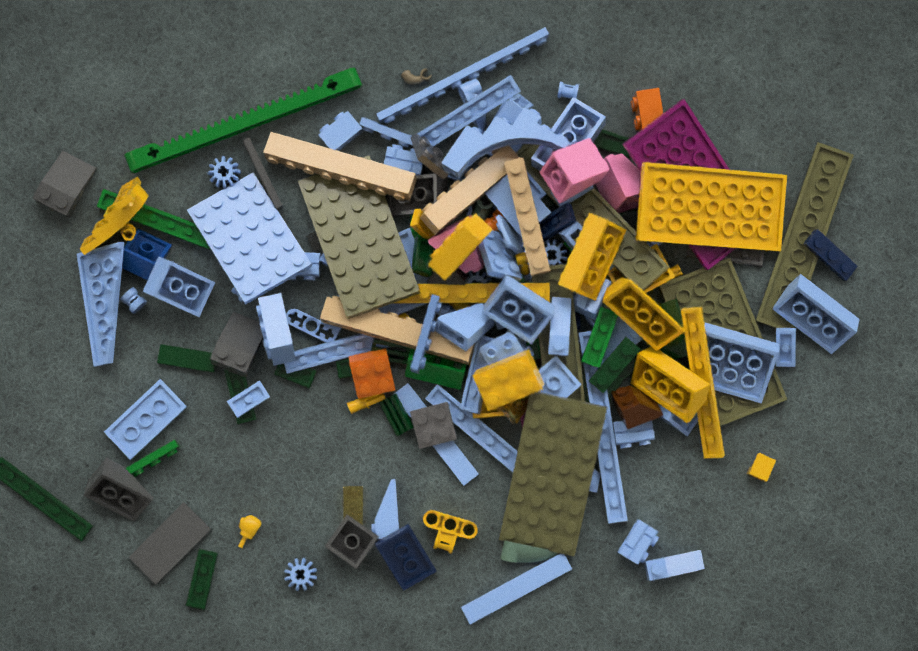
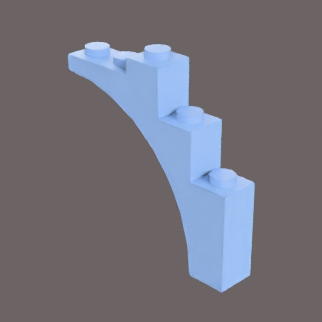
[441,107,570,178]

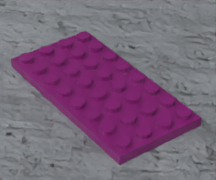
[623,99,736,270]

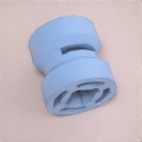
[120,287,147,314]

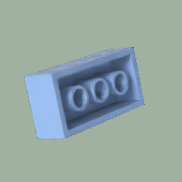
[531,97,606,171]

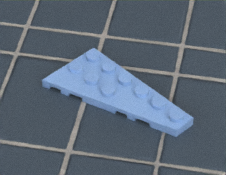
[77,242,124,367]

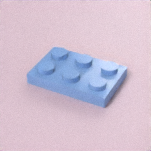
[478,230,522,282]

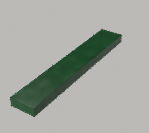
[0,457,94,541]

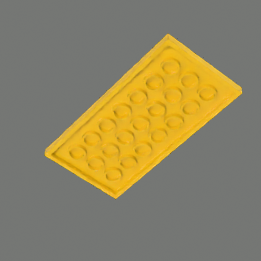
[636,162,787,251]

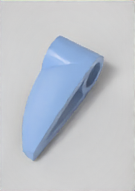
[457,78,486,134]

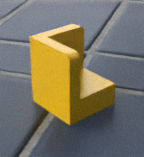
[747,453,776,482]

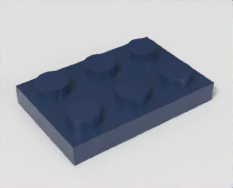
[375,524,437,591]

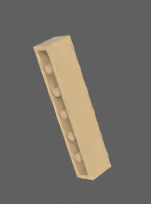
[420,145,520,235]
[504,157,551,277]

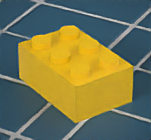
[428,214,493,280]
[473,349,544,411]

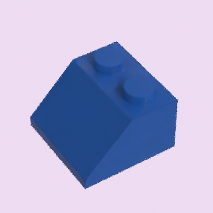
[122,229,172,280]

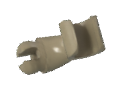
[401,68,432,85]

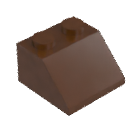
[611,385,664,429]

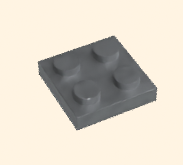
[411,133,449,179]
[410,402,457,449]

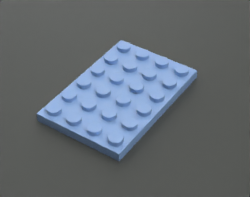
[187,173,312,305]

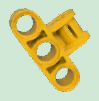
[423,510,478,554]

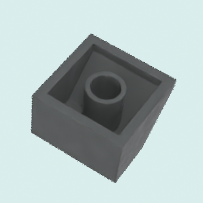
[325,515,379,569]

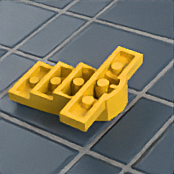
[80,176,149,255]

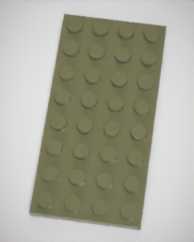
[298,155,420,319]
[659,257,787,426]
[499,392,607,557]

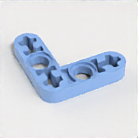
[286,295,341,342]

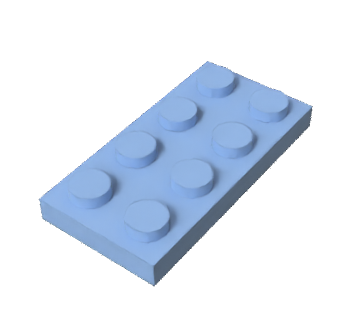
[104,379,187,460]

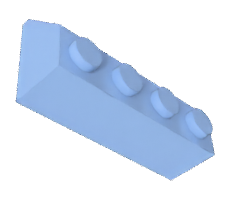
[773,274,859,354]

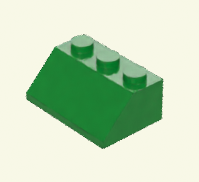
[404,349,466,390]

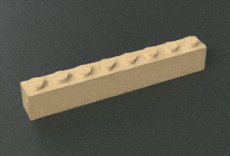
[263,132,417,201]
[320,296,475,365]

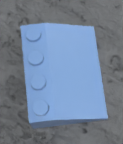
[704,323,779,403]

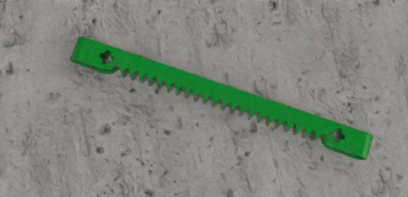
[124,68,363,173]

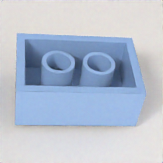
[143,257,215,317]
[483,274,555,344]
[256,293,296,366]

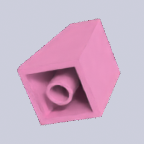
[540,138,610,204]
[595,154,641,213]
[428,215,484,273]

